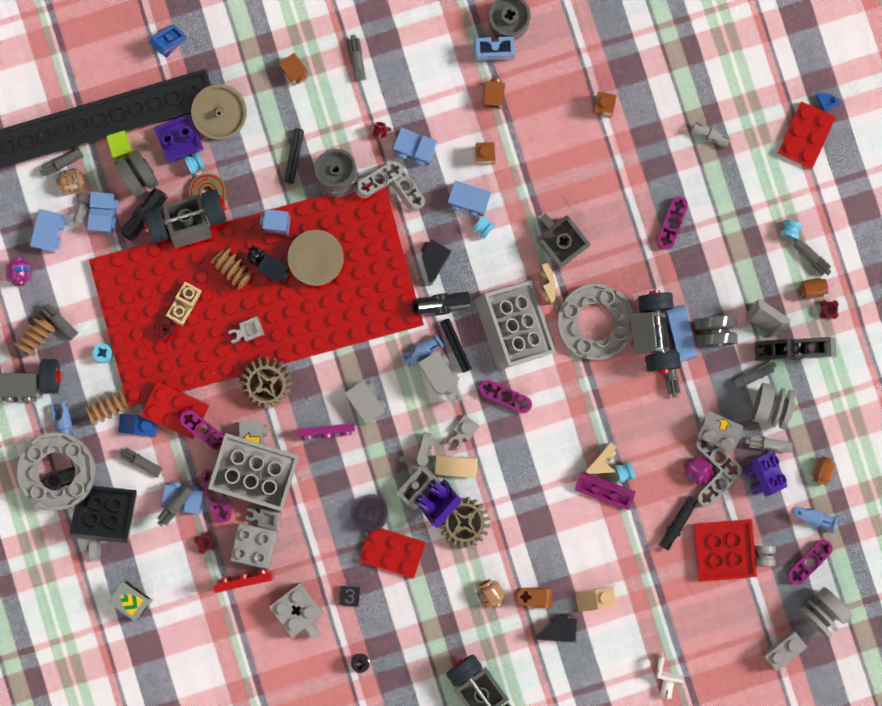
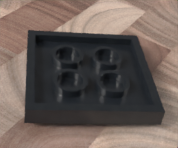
[69,486,137,543]

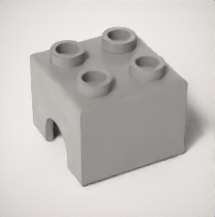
[230,523,278,569]

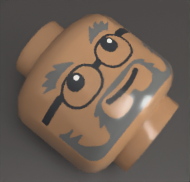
[56,168,85,195]
[476,579,505,609]

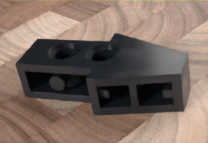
[755,337,837,361]

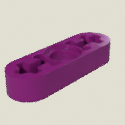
[657,196,688,250]
[480,380,532,413]
[178,408,224,450]
[201,469,232,523]
[787,540,833,585]

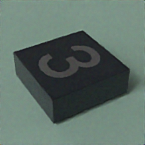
[339,585,361,607]

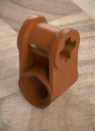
[515,587,553,608]

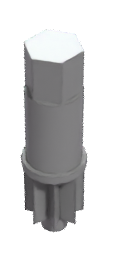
[745,436,793,453]

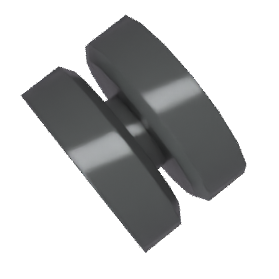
[488,0,531,41]
[114,149,159,198]
[314,149,359,198]
[694,316,738,348]

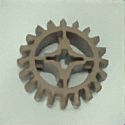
[240,356,292,408]
[439,497,490,548]

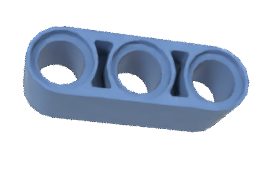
[665,304,697,362]

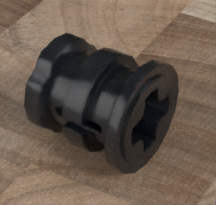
[351,653,370,673]

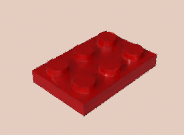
[777,101,836,169]
[140,381,209,440]
[359,528,426,579]
[214,569,275,593]

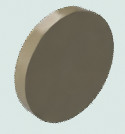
[191,84,247,140]
[288,230,344,286]

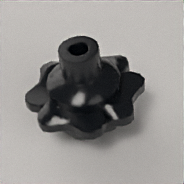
[247,245,267,267]

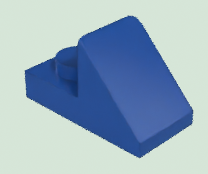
[149,24,187,58]
[118,414,158,437]

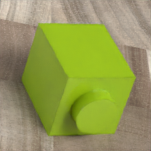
[106,130,132,161]

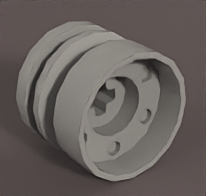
[752,383,795,430]
[800,586,853,639]

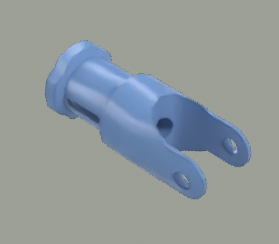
[401,332,444,367]
[51,401,72,435]
[793,507,838,533]

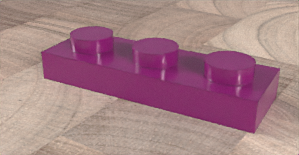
[296,423,355,440]
[574,471,636,510]

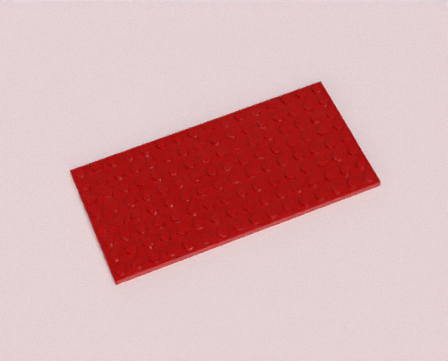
[88,179,424,407]

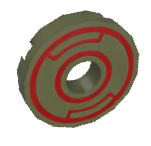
[189,173,227,205]

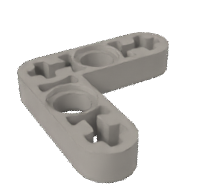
[355,161,425,212]
[695,438,742,507]

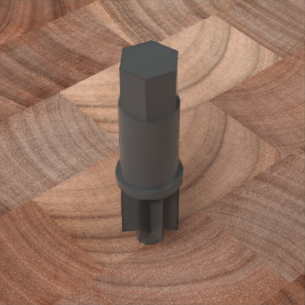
[348,35,366,81]
[39,147,84,177]
[793,238,832,276]
[40,303,78,341]
[665,351,681,398]
[732,361,777,390]
[118,447,163,478]
[157,485,193,527]

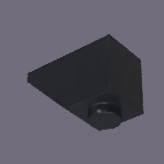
[421,239,451,285]
[257,253,290,285]
[536,613,577,642]

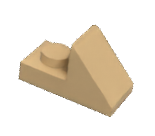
[585,442,617,474]
[575,586,617,612]

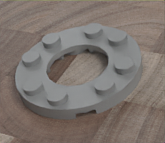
[558,284,634,360]
[17,433,96,510]

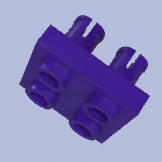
[154,114,204,164]
[743,451,788,497]
[414,479,463,528]

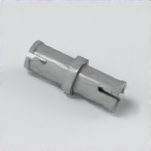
[691,121,731,148]

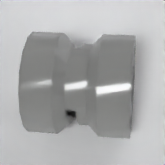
[756,545,776,566]

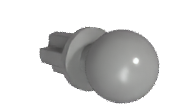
[73,192,91,225]

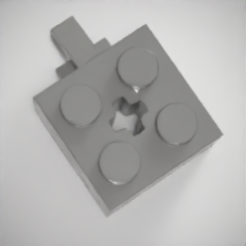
[418,351,462,405]
[269,583,324,640]

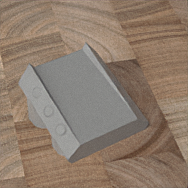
[746,299,790,338]

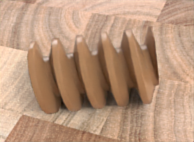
[211,248,253,290]
[13,314,56,356]
[85,389,129,425]

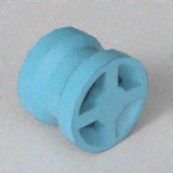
[184,152,206,175]
[472,215,496,239]
[780,219,803,240]
[93,343,114,363]
[615,461,635,483]

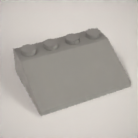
[474,280,556,371]
[207,433,299,511]

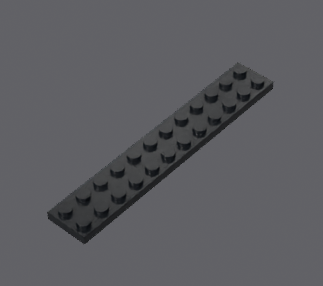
[0,69,211,170]

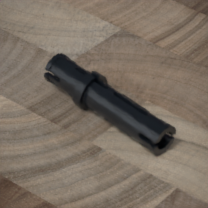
[658,495,699,551]

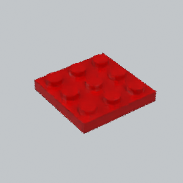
[694,519,757,582]

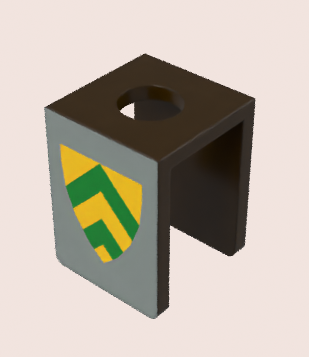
[108,581,153,622]

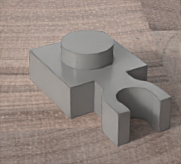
[228,317,265,344]
[448,415,480,450]
[245,505,281,530]

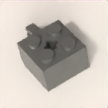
[536,213,591,270]

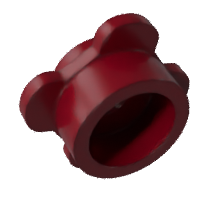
[368,122,391,138]
[819,300,839,319]
[153,318,176,341]
[194,532,216,554]

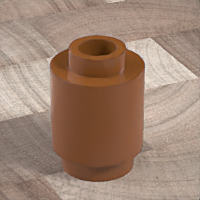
[799,278,828,300]
[812,456,836,486]

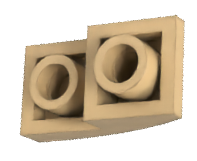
[539,262,555,305]
[166,282,202,327]
[435,455,478,478]

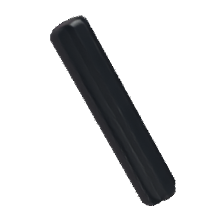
[284,128,304,184]
[440,318,472,373]

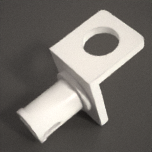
[656,653,684,699]

